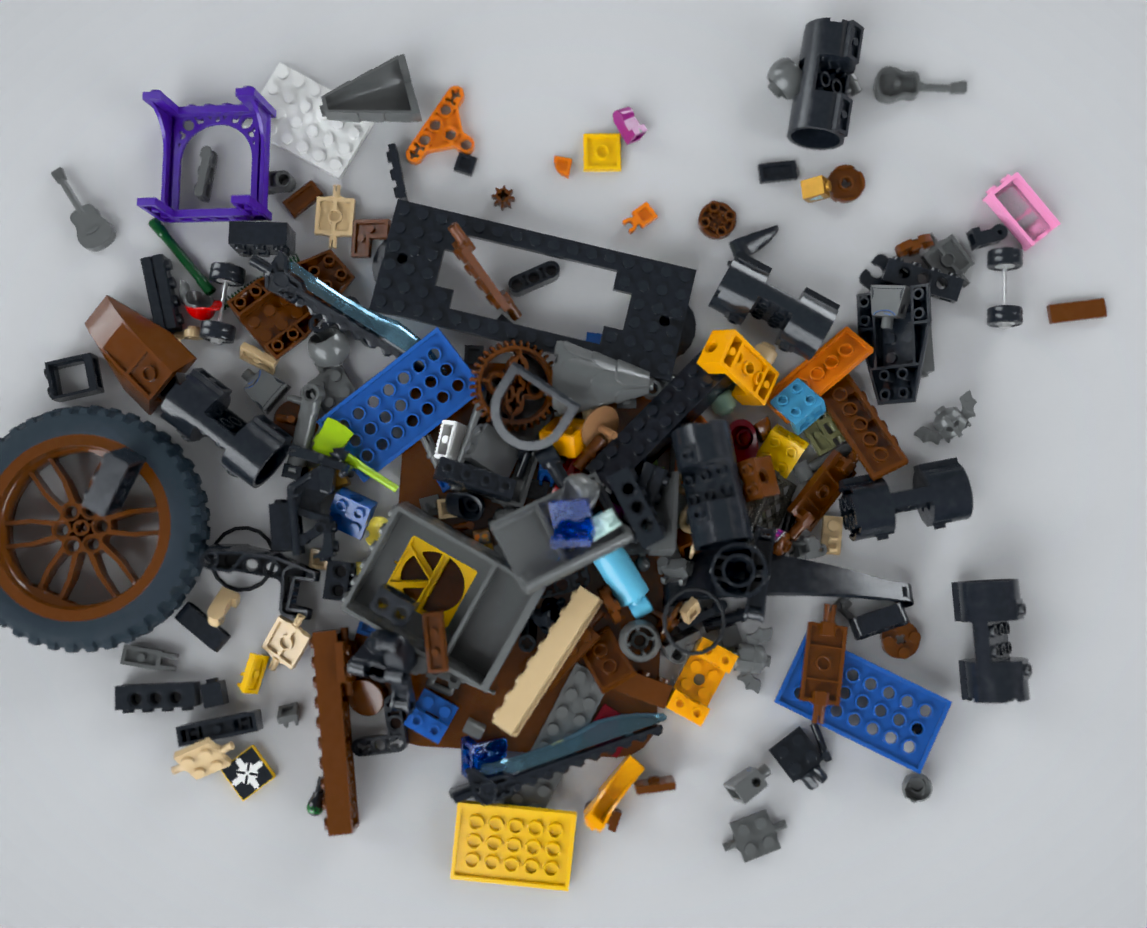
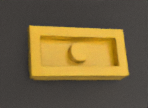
[237,653,270,694]

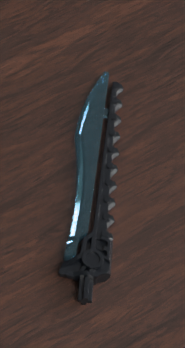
[249,251,448,381]
[451,713,667,806]

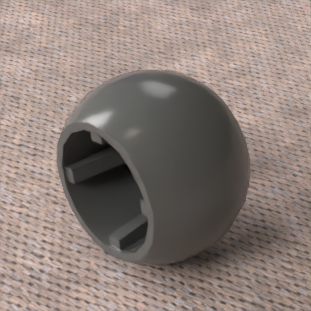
[767,57,803,100]
[307,327,350,368]
[618,619,661,663]

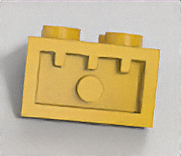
[756,423,810,480]

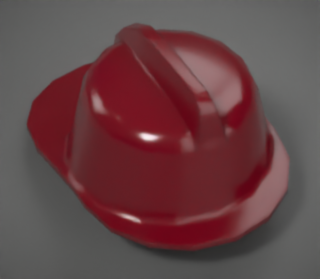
[730,419,758,462]

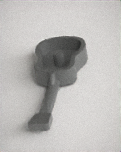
[873,66,967,104]
[51,167,116,252]

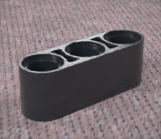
[508,261,560,297]
[175,601,231,652]
[848,603,910,640]

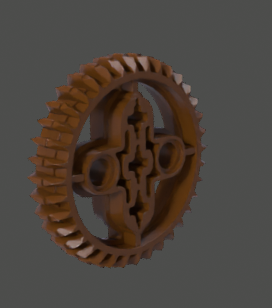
[469,340,554,432]

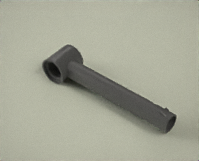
[793,443,852,484]

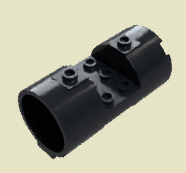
[787,17,864,150]
[708,250,840,361]
[160,368,294,488]
[671,419,754,551]
[838,457,973,541]
[951,579,1032,703]

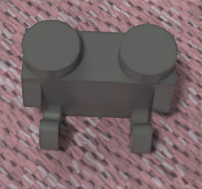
[789,535,827,559]
[657,556,695,586]

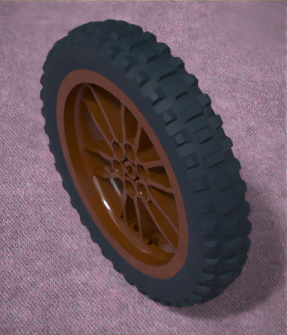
[0,405,211,653]

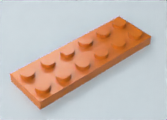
[766,326,874,424]

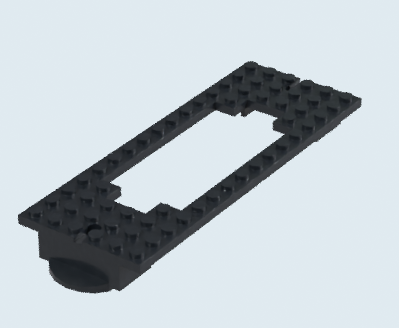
[369,199,696,382]

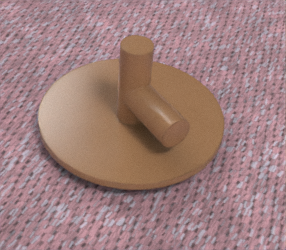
[582,405,619,449]

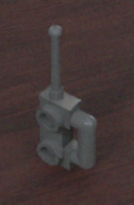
[425,671,496,696]

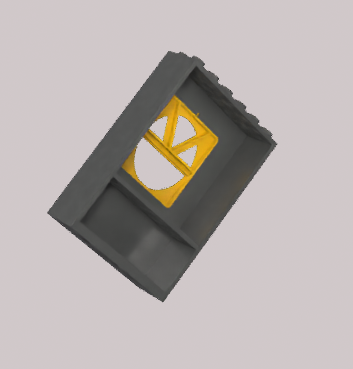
[340,501,547,693]

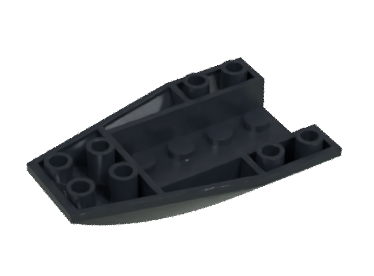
[857,283,932,405]

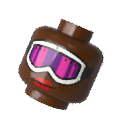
[763,528,792,556]

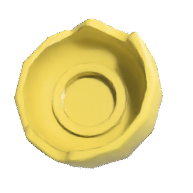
[365,516,388,546]

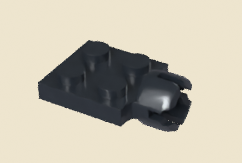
[769,726,827,790]

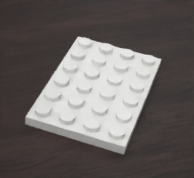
[242,62,375,180]

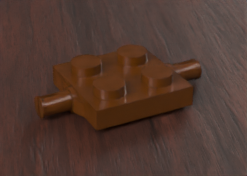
[335,627,360,696]

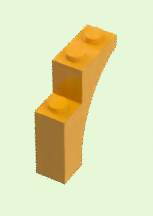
[583,754,645,832]

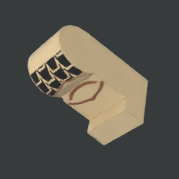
[207,586,240,627]

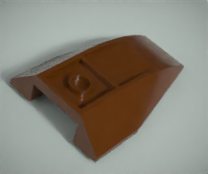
[227,249,355,361]
[84,295,197,415]

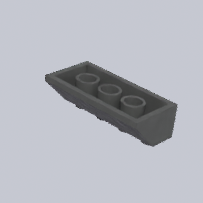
[645,471,679,557]

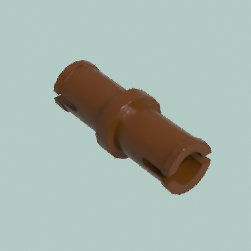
[572,434,606,472]

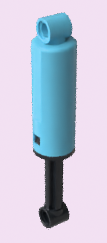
[535,444,654,619]

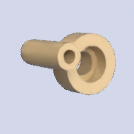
[173,326,202,342]

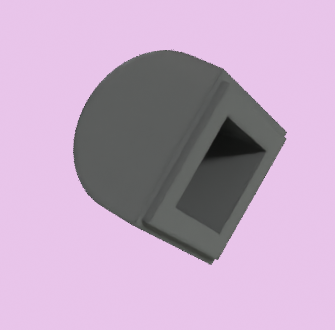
[463,717,487,740]

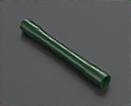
[148,218,216,296]

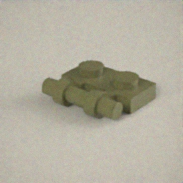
[803,412,846,457]

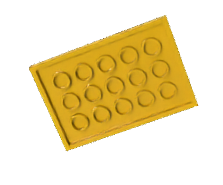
[450,800,577,891]

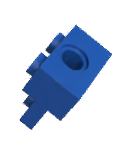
[329,487,378,540]
[403,688,459,744]

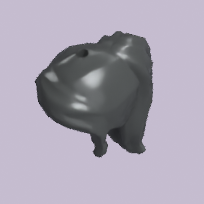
[559,473,601,531]

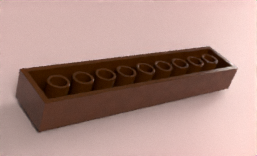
[310,629,359,836]

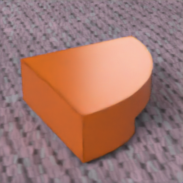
[554,155,572,179]

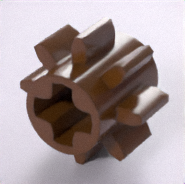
[491,185,515,211]

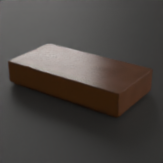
[282,180,324,218]

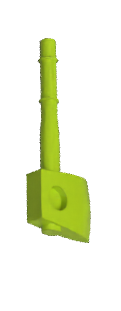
[312,417,399,492]

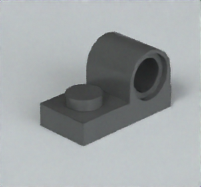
[661,626,702,664]

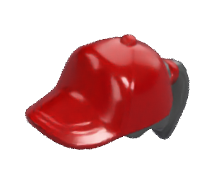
[179,279,222,321]

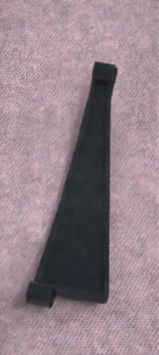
[663,549,914,608]

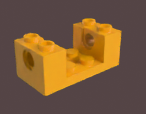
[697,329,780,406]
[666,636,738,727]

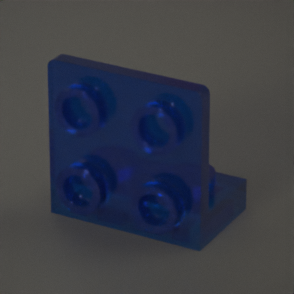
[548,498,596,548]
[461,736,507,778]

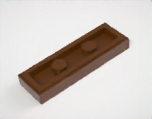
[1046,298,1107,324]
[422,610,449,673]

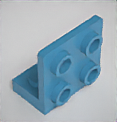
[770,378,827,436]

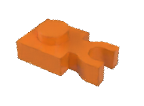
[622,202,658,234]

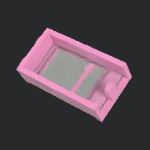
[982,172,1061,251]

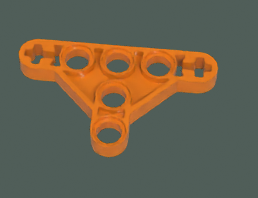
[406,86,475,165]

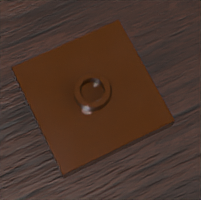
[634,775,676,795]

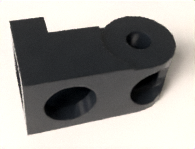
[966,224,1008,251]

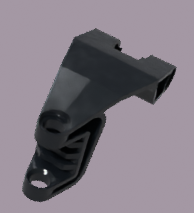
[200,544,321,620]

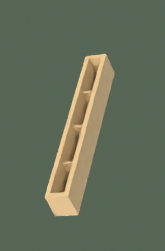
[492,586,603,737]

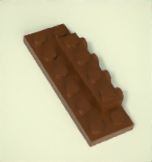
[821,373,909,481]

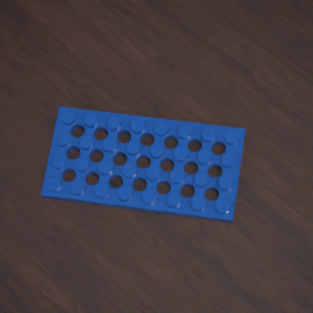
[316,327,485,483]
[774,633,952,774]

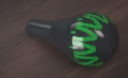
[306,776,324,816]

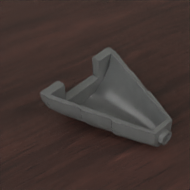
[320,54,422,123]
[552,341,654,417]

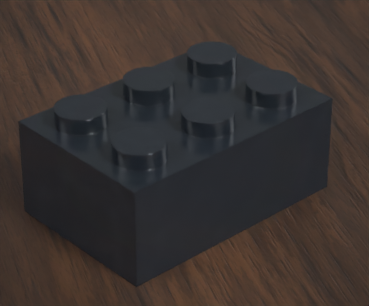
[228,221,296,258]
[82,447,147,517]

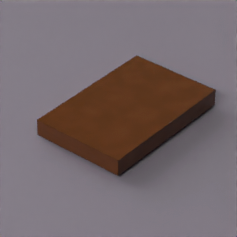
[582,625,637,694]

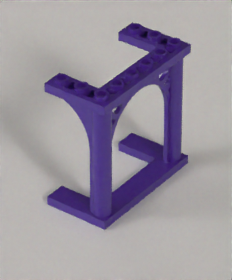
[137,86,276,223]

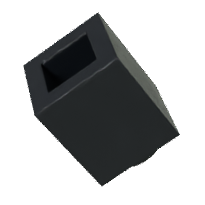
[200,677,229,709]

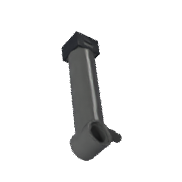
[281,384,326,480]

